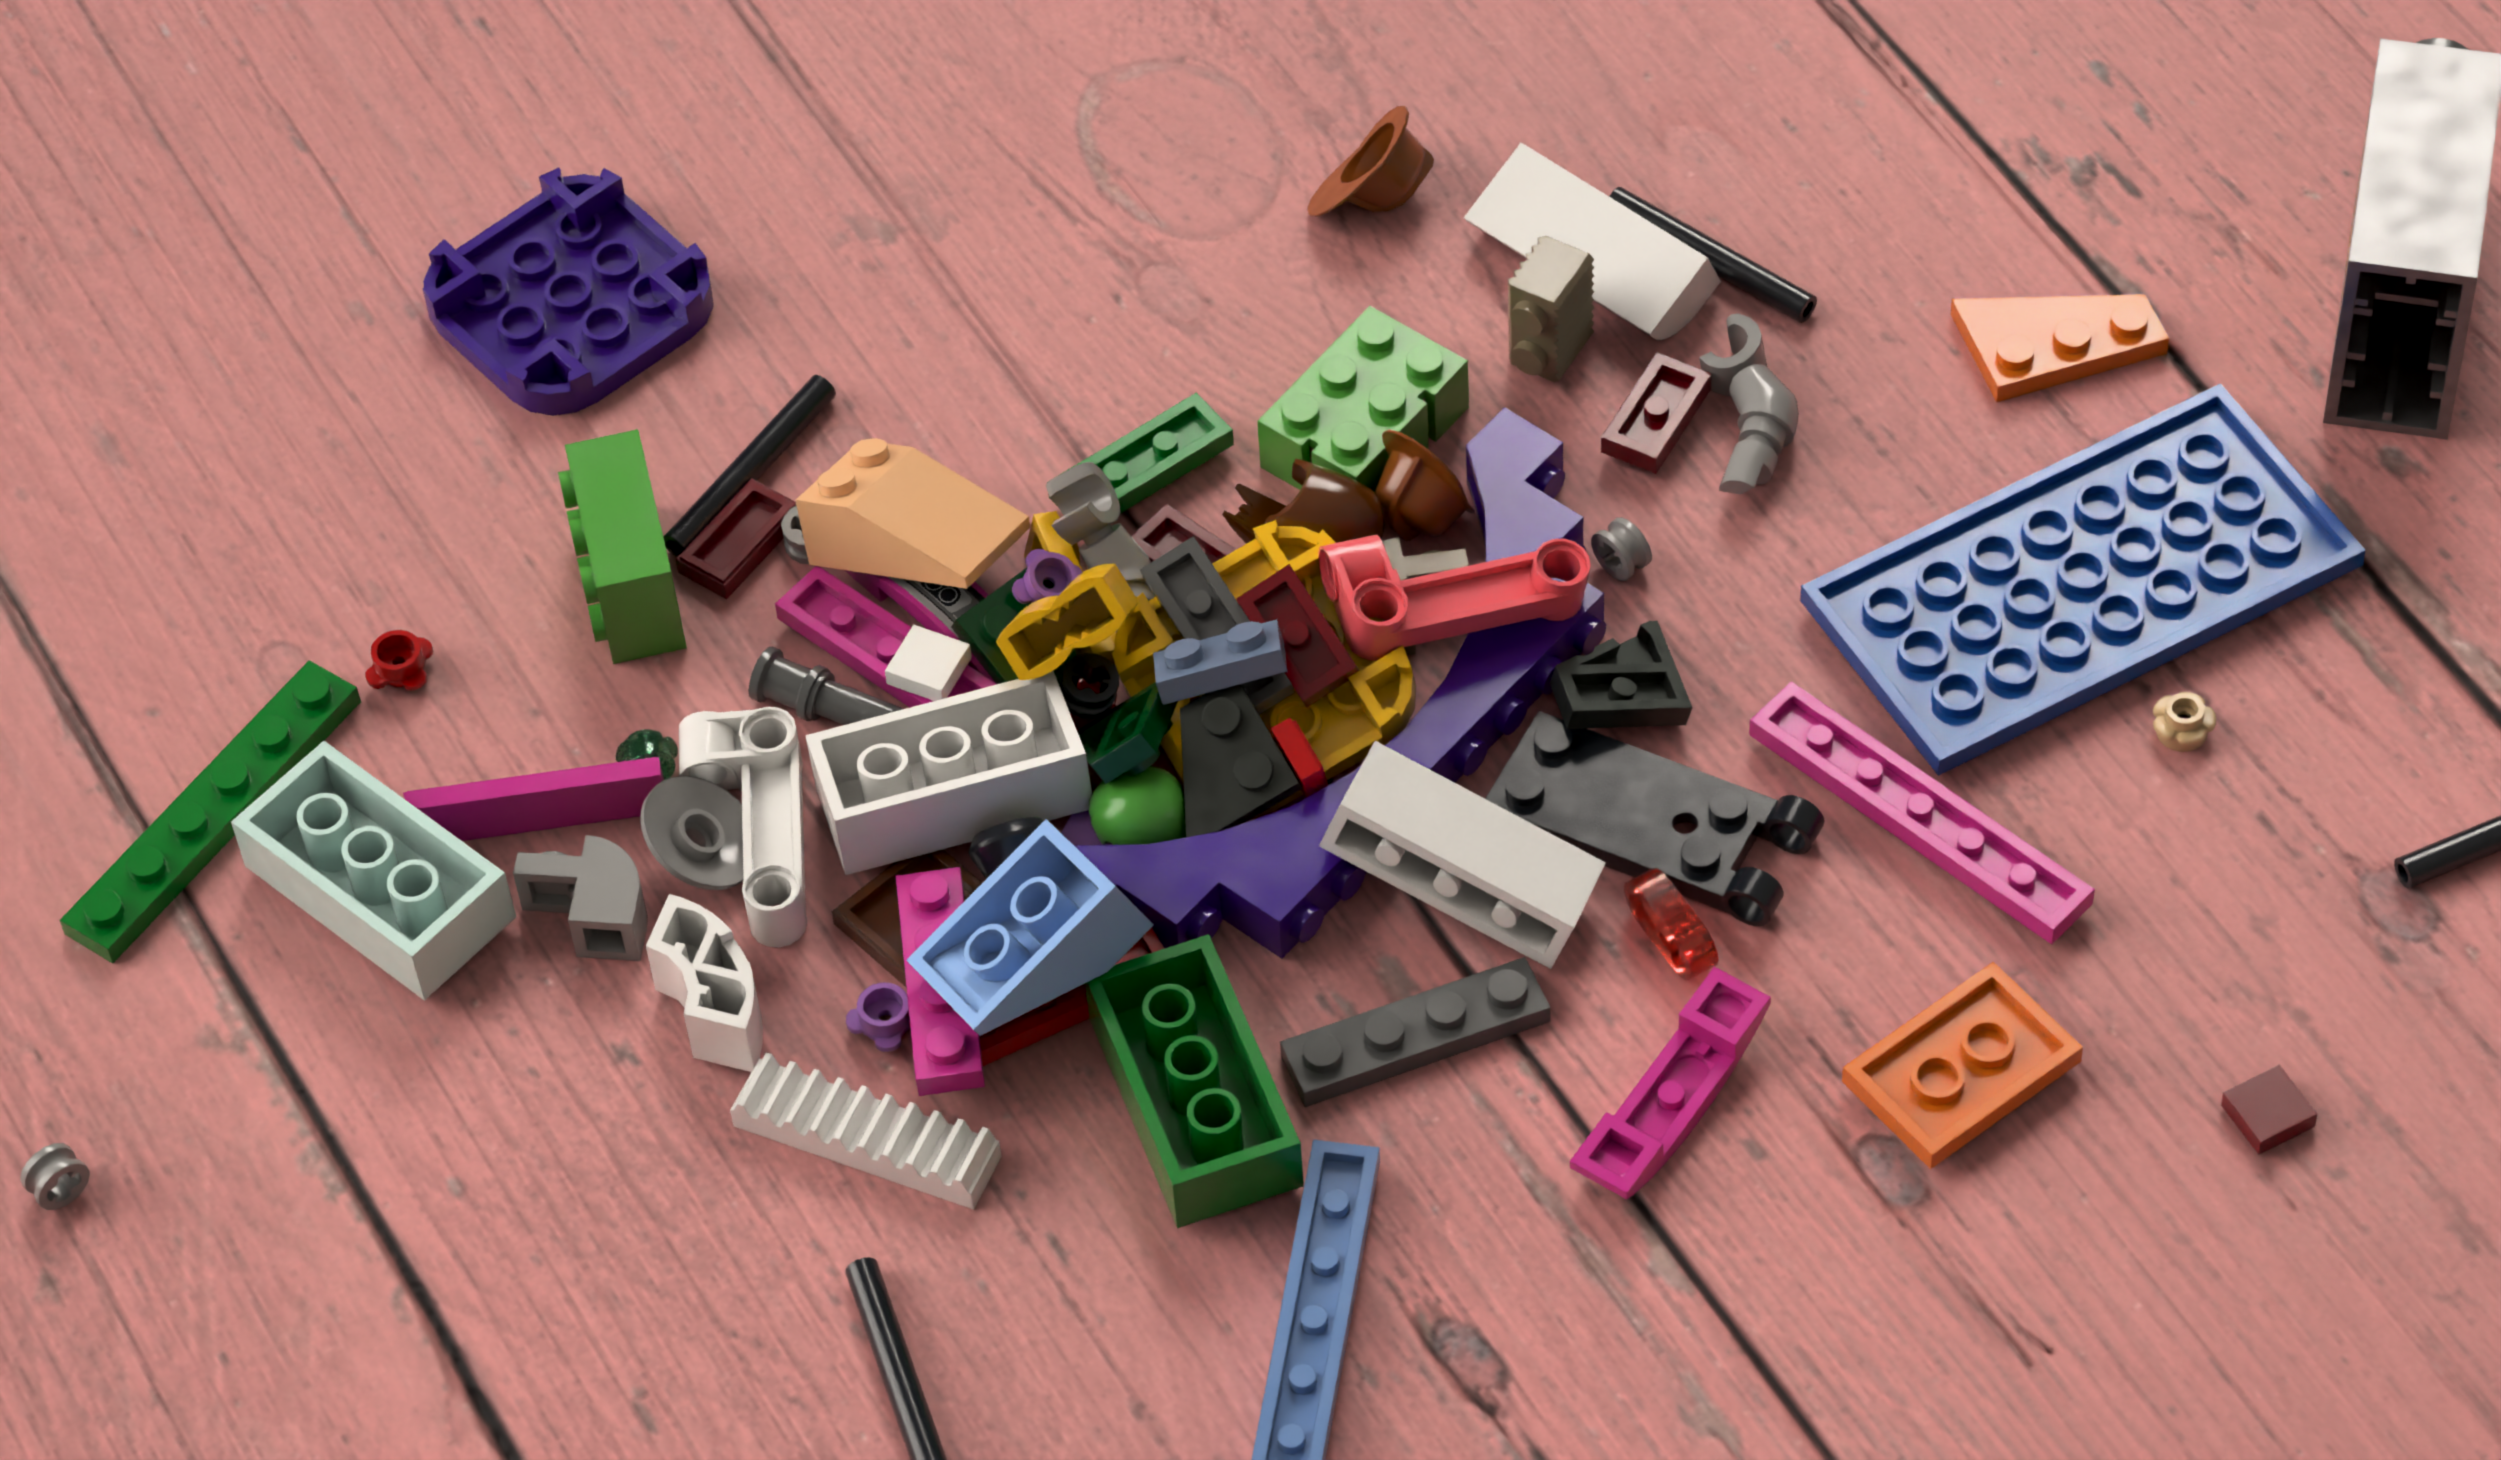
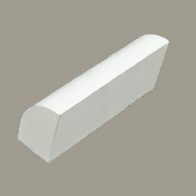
[1464,143,1721,340]
[1319,741,1606,969]

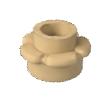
[2153,692,2216,752]

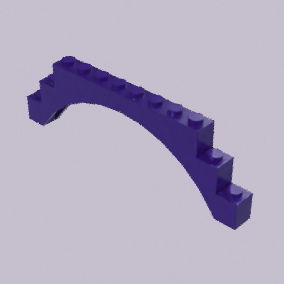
[1074,407,1606,959]

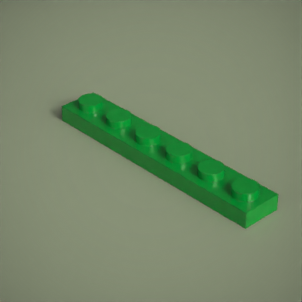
[60,660,361,964]

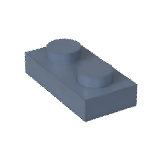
[1153,619,1287,705]

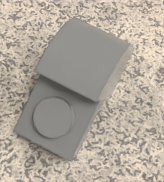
[513,835,648,961]

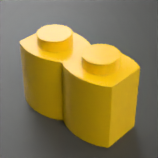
[996,563,1139,680]

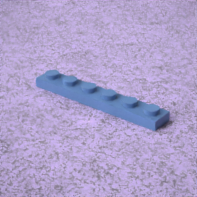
[1252,1139,1380,1460]

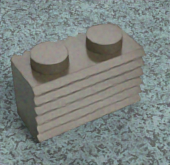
[1508,236,1595,382]

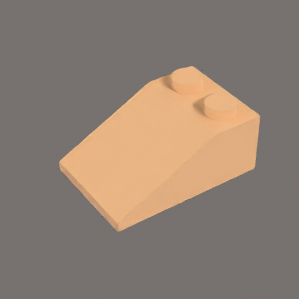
[795,438,1031,589]

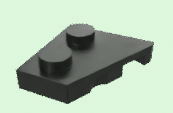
[1550,621,1693,729]
[1180,684,1303,837]

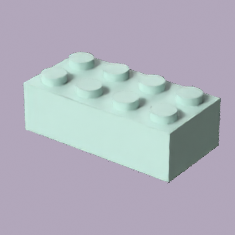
[231,741,516,1001]

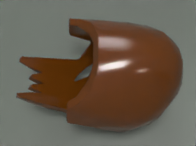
[1222,459,1385,544]

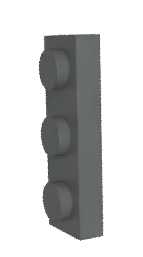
[1140,536,1295,715]

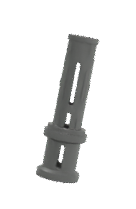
[748,646,904,725]

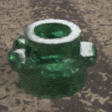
[615,729,678,780]

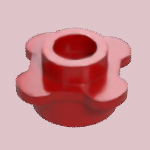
[365,630,433,691]

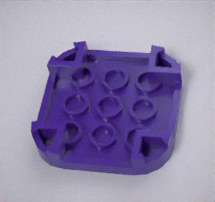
[422,168,714,416]

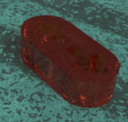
[1624,868,1719,980]

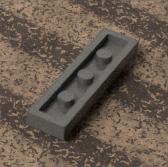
[1280,957,1551,1107]

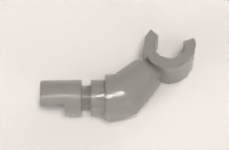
[1699,313,1799,495]
[1046,462,1155,632]

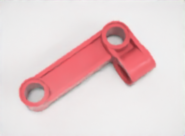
[1318,535,1591,661]

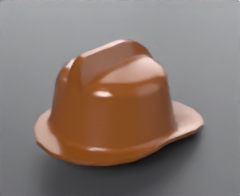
[1307,106,1434,217]
[1375,429,1475,541]

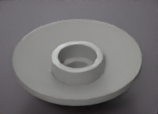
[640,776,743,890]

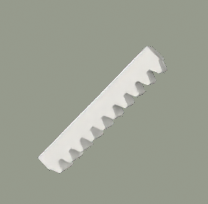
[730,1052,1002,1210]

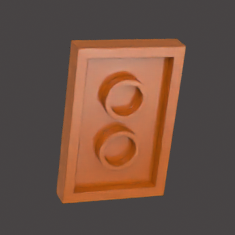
[1842,961,2083,1169]

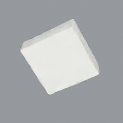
[885,624,972,701]

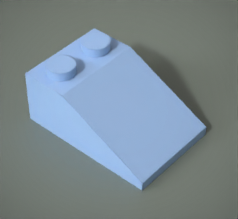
[906,819,1154,1036]

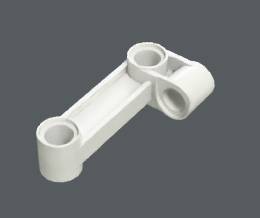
[679,707,807,948]

